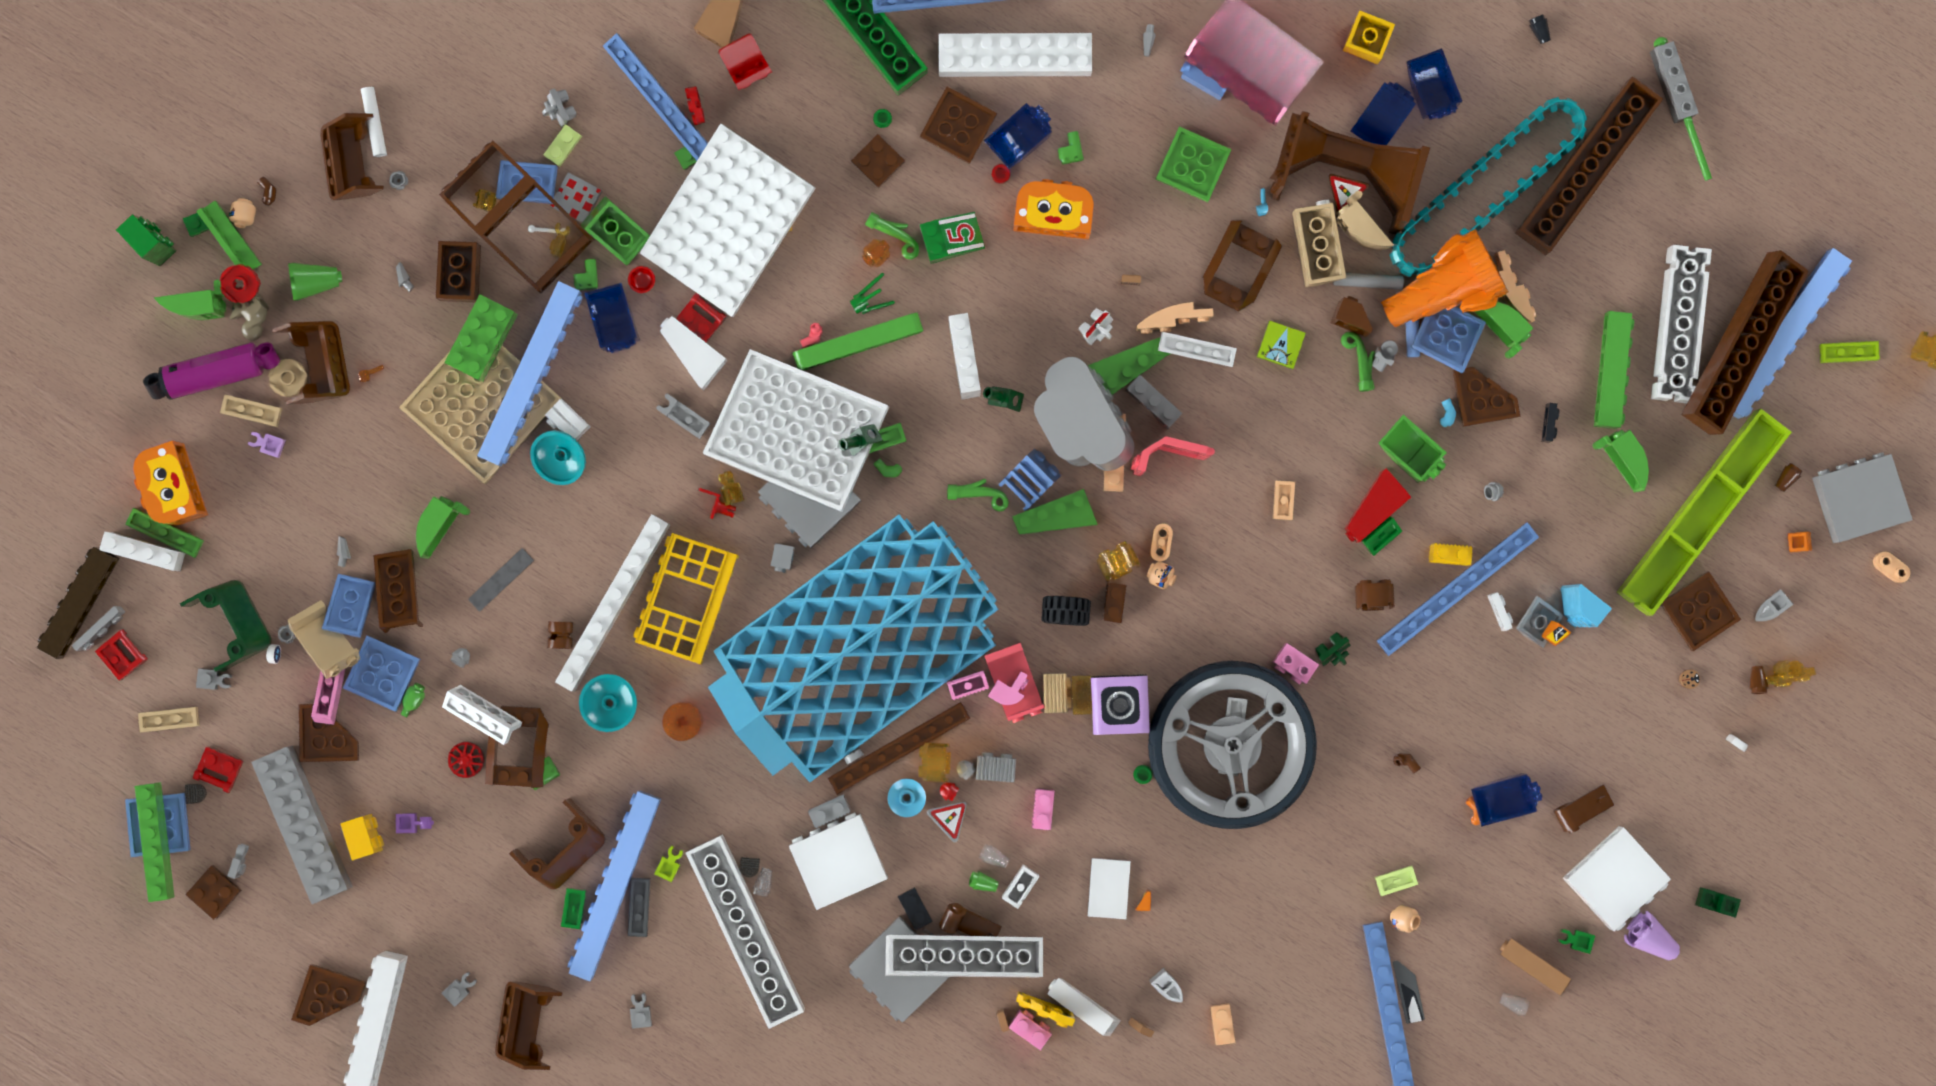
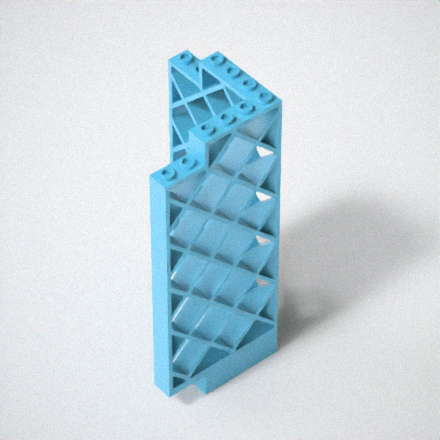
[708,514,999,783]

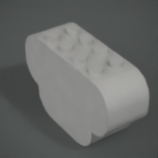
[1034,357,1134,471]

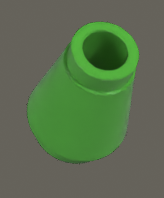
[969,871,999,892]

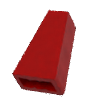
[1344,468,1411,543]

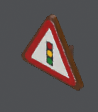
[1328,173,1369,212]

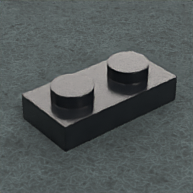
[1541,402,1560,443]
[898,887,933,931]

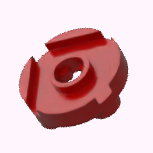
[685,86,706,126]
[220,264,261,303]

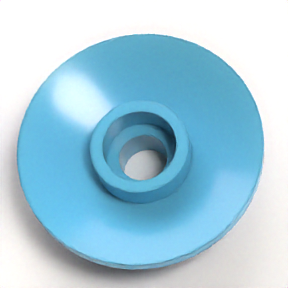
[887,779,926,817]

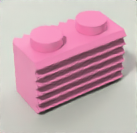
[947,671,989,700]
[1031,789,1055,830]

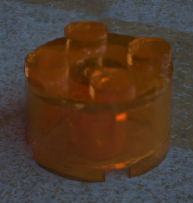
[662,702,703,741]

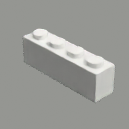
[99,532,185,571]

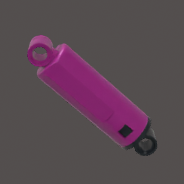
[143,342,280,400]

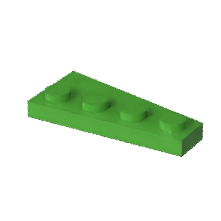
[1088,337,1171,395]
[1012,489,1098,535]

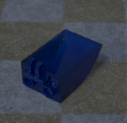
[1406,48,1463,120]
[1350,81,1416,145]
[984,103,1052,169]
[584,283,640,353]
[1471,773,1543,827]

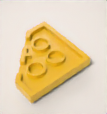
[1016,991,1075,1028]

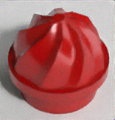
[940,782,959,801]

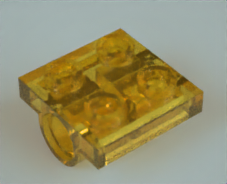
[1766,660,1816,687]

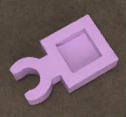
[248,432,286,458]

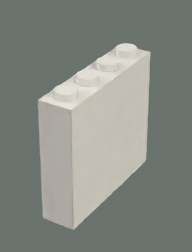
[949,313,981,400]
[789,812,888,910]
[1563,826,1671,931]

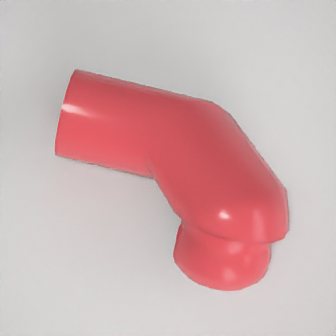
[800,323,823,348]

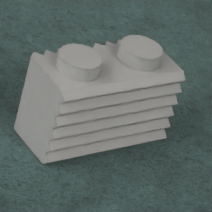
[976,752,1016,782]
[808,794,851,828]

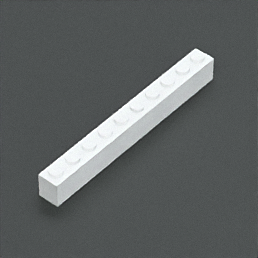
[555,514,670,691]

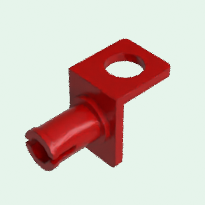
[698,488,736,519]

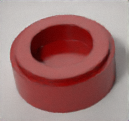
[991,164,1011,184]

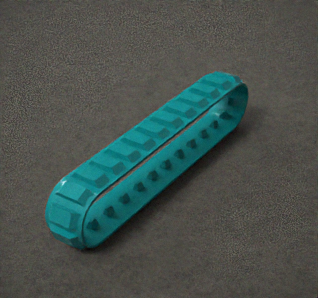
[1389,97,1587,277]

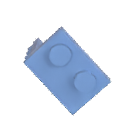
[998,449,1062,511]

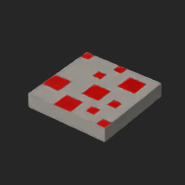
[550,172,602,223]

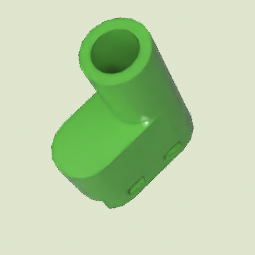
[1058,131,1084,165]
[573,259,598,290]
[533,756,560,790]

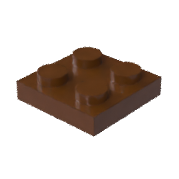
[851,134,905,188]
[185,865,242,920]

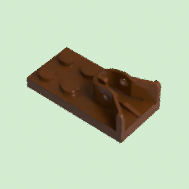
[373,549,423,633]

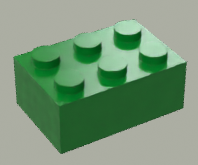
[116,214,176,266]

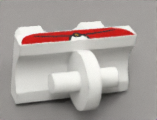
[1079,308,1113,345]

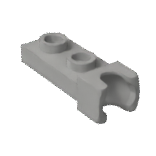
[656,393,711,439]

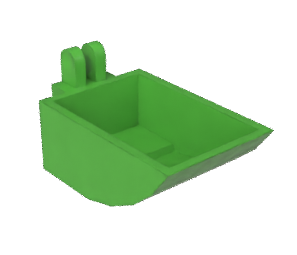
[154,280,226,320]
[1474,302,1533,359]
[1378,414,1447,483]
[1592,430,1649,493]
[416,496,470,559]

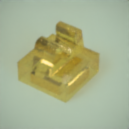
[473,189,496,212]

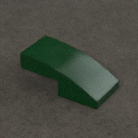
[1695,887,1741,918]

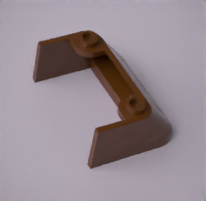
[321,113,384,200]
[272,321,350,405]
[509,798,606,890]
[495,981,562,1070]

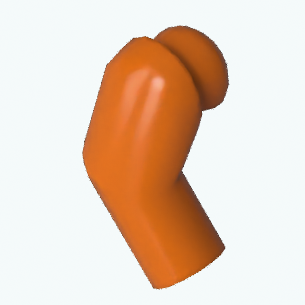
[1465,796,1485,826]

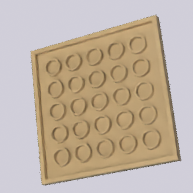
[399,345,562,484]

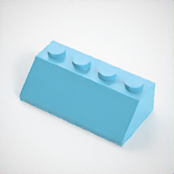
[1560,584,1612,628]

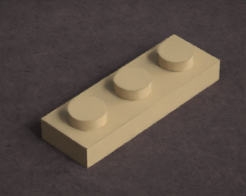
[220,395,282,427]
[138,707,200,732]

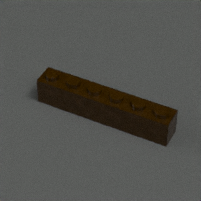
[36,547,120,659]

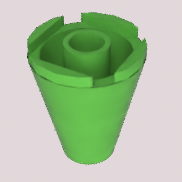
[288,263,342,301]

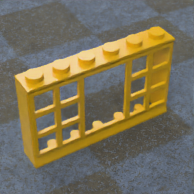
[633,533,739,664]

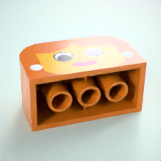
[1013,179,1094,240]
[133,441,208,525]

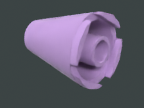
[1624,911,1680,961]

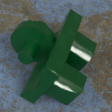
[1315,632,1351,667]

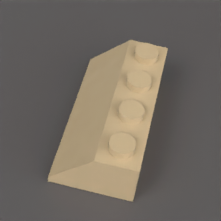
[1292,203,1346,288]

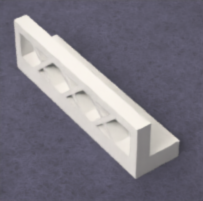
[442,685,522,745]

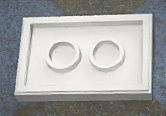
[1087,858,1130,919]

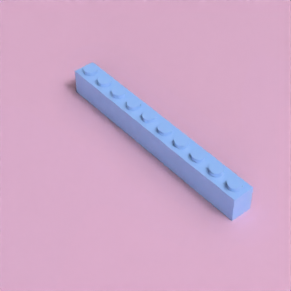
[1733,248,1852,419]
[477,281,583,467]
[567,791,661,981]

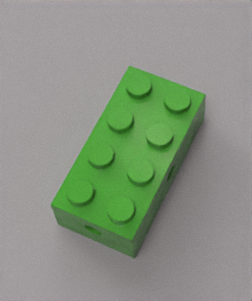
[444,294,518,382]

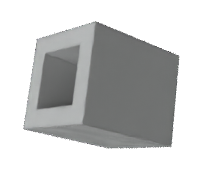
[771,543,795,573]

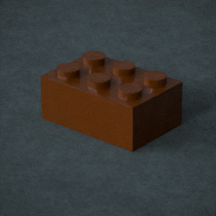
[436,241,481,303]

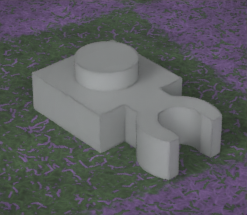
[196,669,232,690]
[227,844,249,879]
[442,972,477,1007]
[630,993,652,1029]

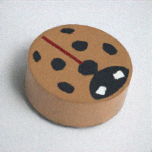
[1679,670,1700,689]

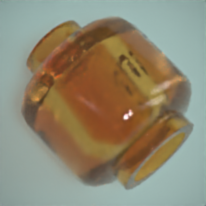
[862,239,890,267]

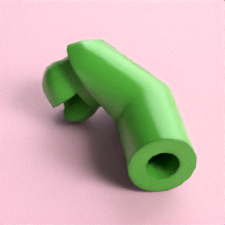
[873,458,902,478]

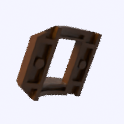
[1202,220,1282,312]
[485,706,549,788]

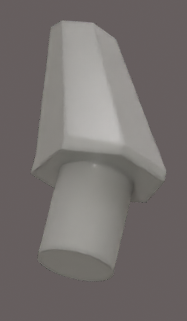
[1143,24,1156,57]
[396,262,415,292]
[337,536,351,567]

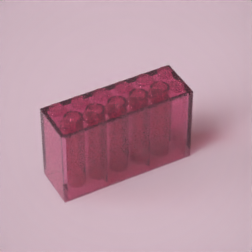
[1184,0,1324,126]

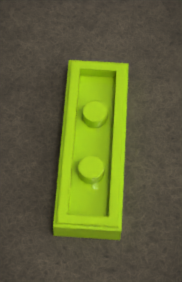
[1819,341,1880,363]

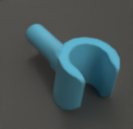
[1256,188,1268,216]

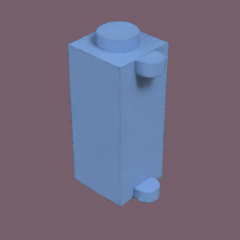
[1180,58,1232,100]

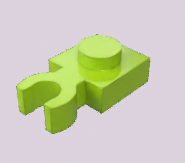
[654,845,683,882]

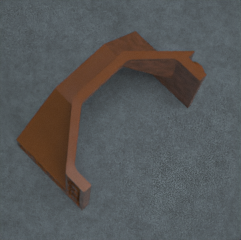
[1270,111,1430,234]

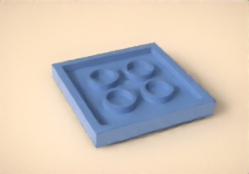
[1411,307,1486,373]
[343,635,421,712]
[125,793,191,857]

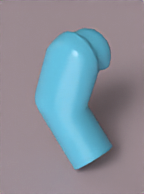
[1440,398,1456,427]

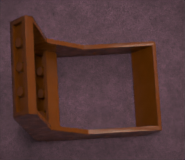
[439,141,594,293]

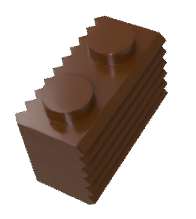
[1102,583,1127,623]

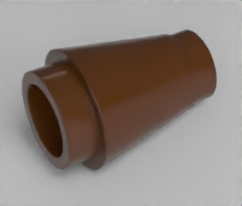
[1775,463,1803,492]
[1749,666,1769,694]

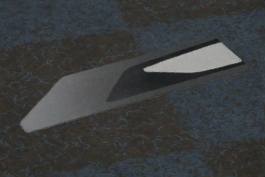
[1393,961,1425,1024]

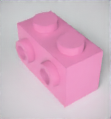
[1272,643,1319,685]
[1009,1009,1052,1051]

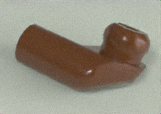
[257,177,277,206]
[1393,753,1421,774]

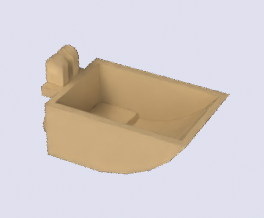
[1336,191,1394,250]

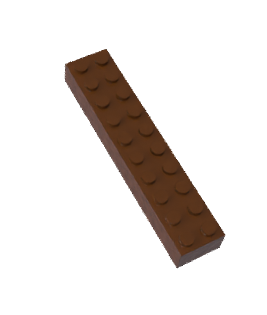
[1515,76,1663,256]
[1681,250,1809,435]

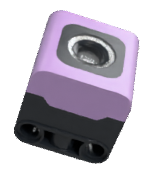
[1091,674,1150,735]

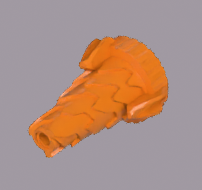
[1381,229,1509,327]

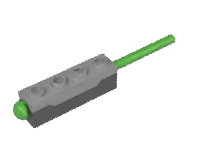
[1650,37,1712,181]

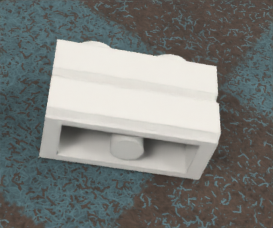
[545,399,591,441]
[1002,864,1040,909]

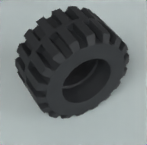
[1041,596,1091,626]

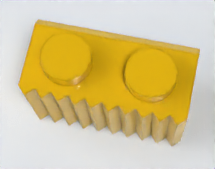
[1429,543,1473,566]

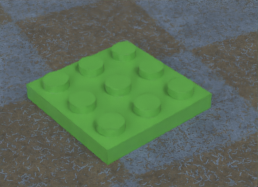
[1155,126,1232,203]

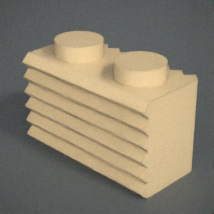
[1043,673,1071,713]

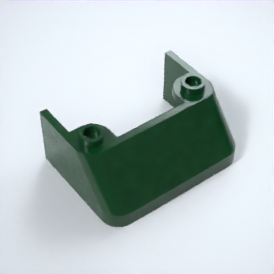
[179,580,272,672]

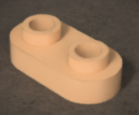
[1150,524,1173,562]
[1873,552,1910,583]

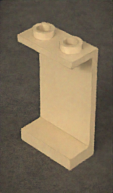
[288,600,360,679]

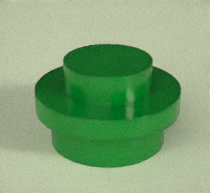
[873,109,892,128]
[1133,765,1153,784]

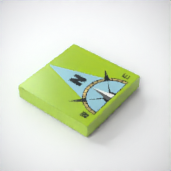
[1257,321,1306,370]

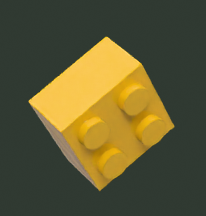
[1342,10,1395,65]
[340,814,384,860]

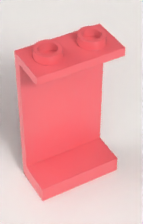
[984,643,1044,723]

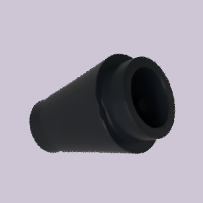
[1529,14,1551,44]

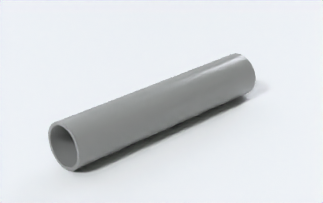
[1333,273,1404,290]

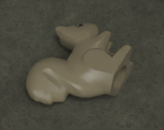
[230,294,269,341]

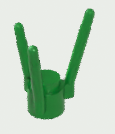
[850,273,895,315]

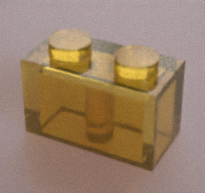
[1072,675,1092,715]

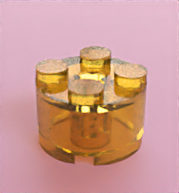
[1910,331,1936,370]
[1096,541,1141,582]
[918,743,951,782]

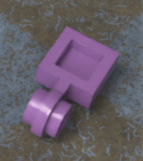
[396,813,434,833]

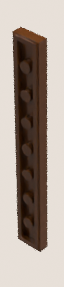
[828,702,971,795]

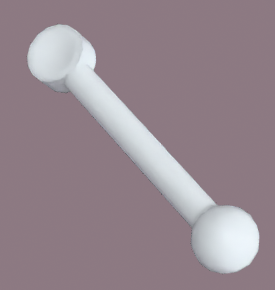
[528,225,568,236]

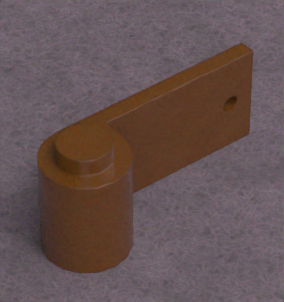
[1553,785,1614,834]
[939,903,1002,937]

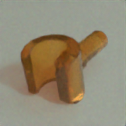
[358,364,385,382]

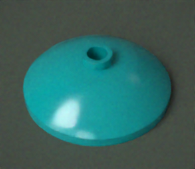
[530,430,586,485]
[579,674,637,732]

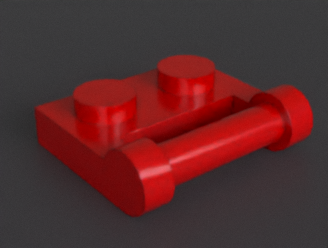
[676,292,727,343]
[95,629,148,681]
[193,747,243,793]

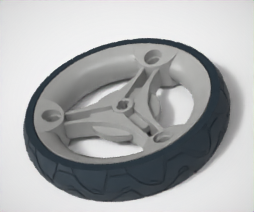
[1148,661,1317,829]

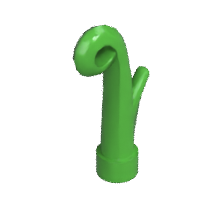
[865,212,919,259]
[1341,332,1375,392]
[947,479,1009,512]

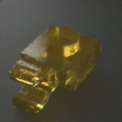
[549,222,571,258]
[718,471,745,506]

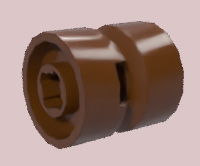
[547,621,574,649]

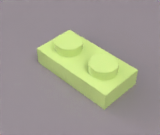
[543,124,582,167]
[1375,866,1418,896]

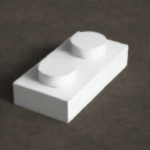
[1487,592,1513,631]

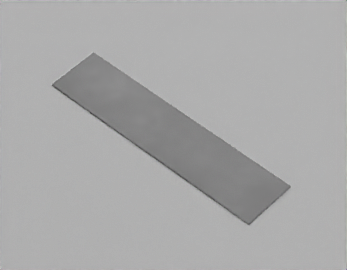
[468,548,534,612]

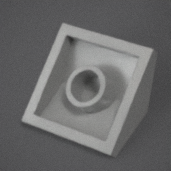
[1516,596,1564,648]

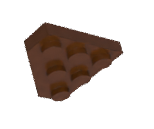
[1453,367,1521,427]
[299,704,359,762]
[291,964,366,1026]

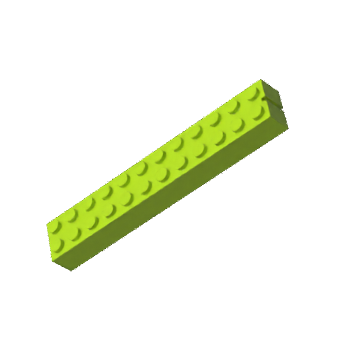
[1616,409,1792,616]

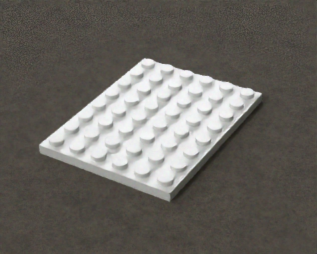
[640,124,816,317]
[703,349,889,512]

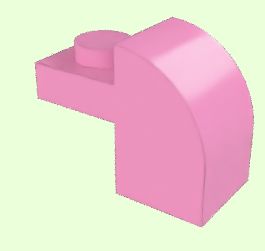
[988,671,1029,705]

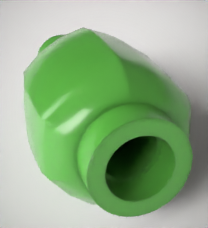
[400,683,425,717]

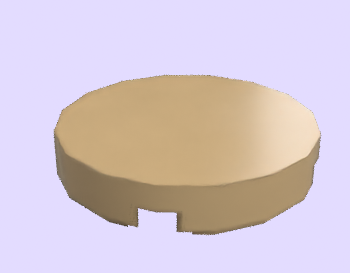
[268,359,308,397]

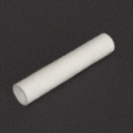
[361,87,387,157]

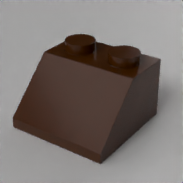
[1330,296,1373,337]

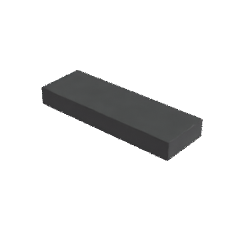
[628,878,651,937]

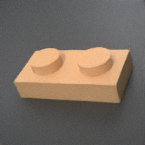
[1273,481,1295,520]
[1210,1003,1235,1045]

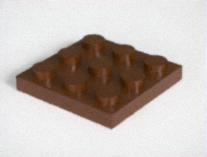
[920,86,997,164]
[1661,571,1741,651]

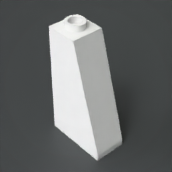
[660,316,727,390]
[1048,978,1121,1036]

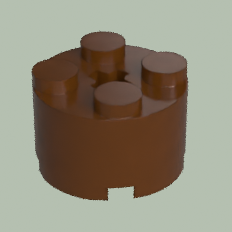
[1355,579,1395,611]

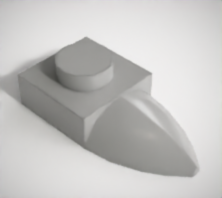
[1755,589,1794,621]
[1149,968,1183,1002]

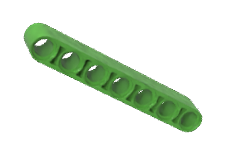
[792,313,924,371]

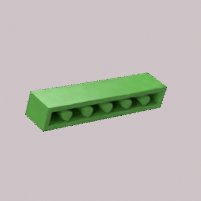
[1593,311,1634,429]
[135,782,175,902]

